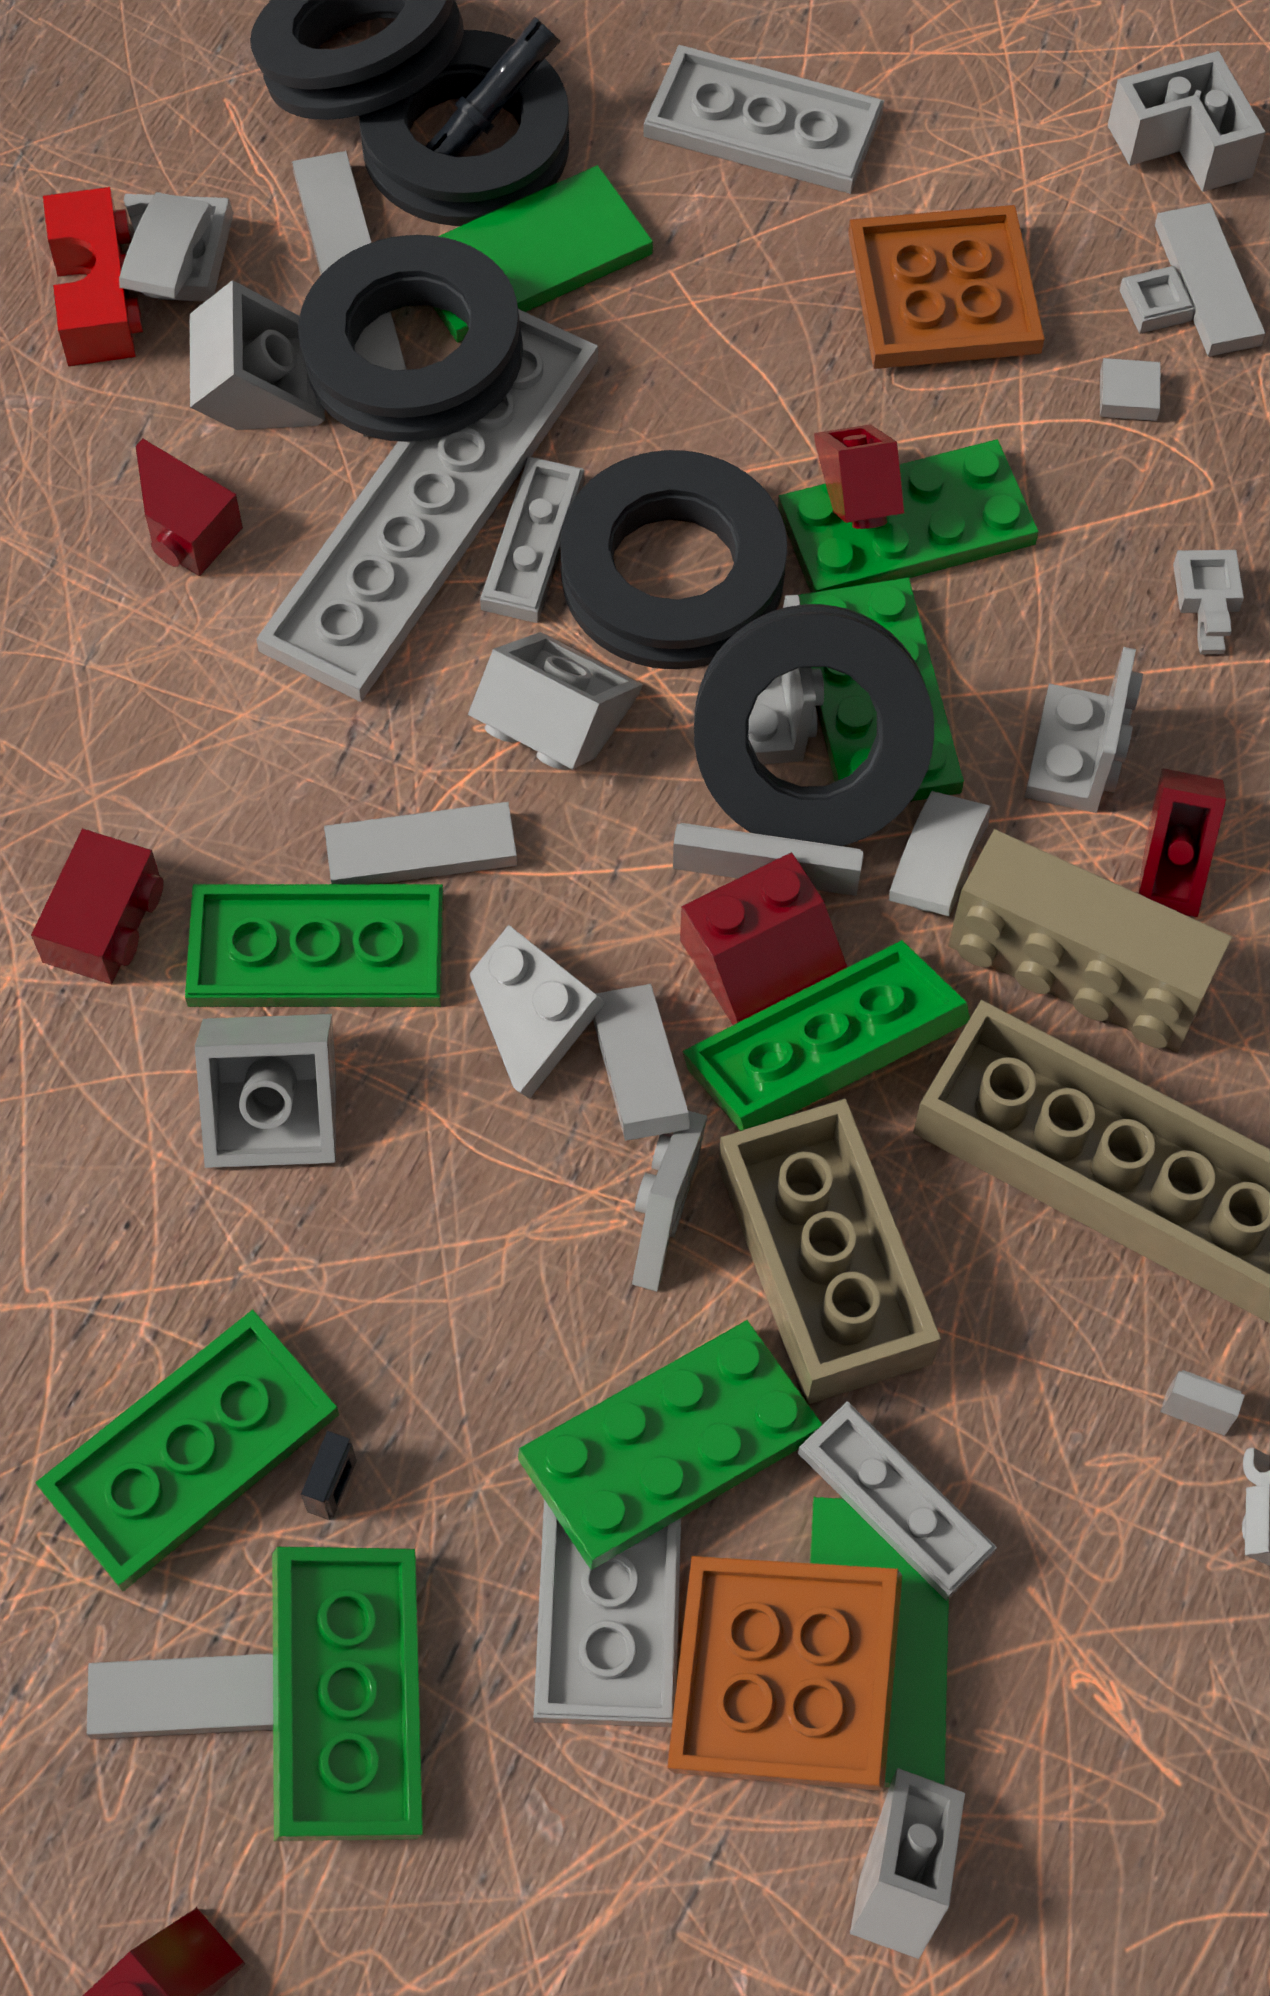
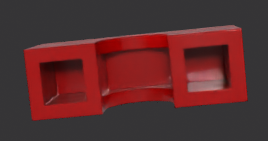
[43,187,143,366]

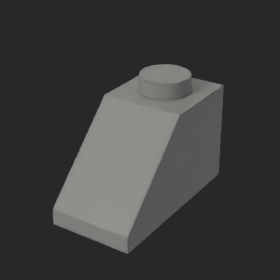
[850,1768,965,1959]

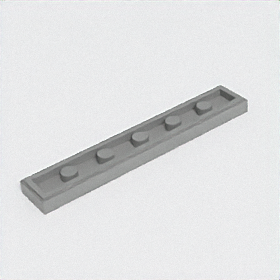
[292,151,406,437]

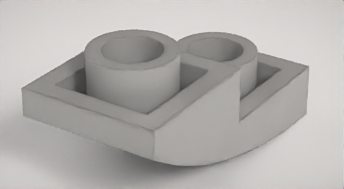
[119,192,211,299]
[889,791,991,916]

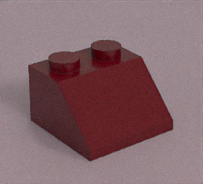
[680,852,847,1025]

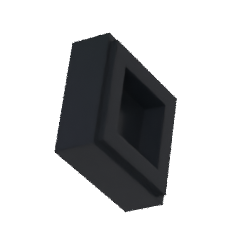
[301,1431,357,1520]

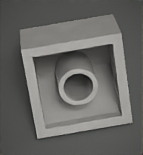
[190,280,325,430]
[468,632,643,770]
[195,1014,336,1168]

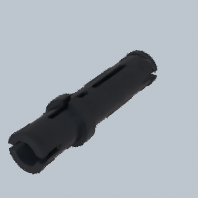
[425,16,561,157]

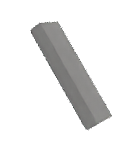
[1155,203,1266,357]
[480,456,585,623]
[324,802,517,884]
[673,823,864,896]
[593,984,690,1141]
[798,1401,997,1601]
[87,1654,273,1739]

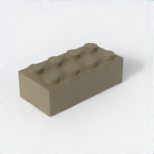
[948,829,1232,1053]
[718,1098,941,1405]

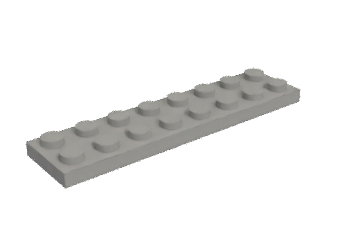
[256,309,598,702]

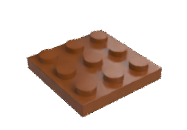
[848,205,1045,369]
[667,1556,902,1791]

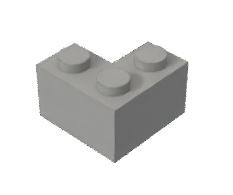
[1107,51,1266,192]

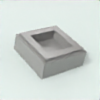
[1119,265,1195,334]
[1100,358,1160,421]
[1160,1370,1244,1436]

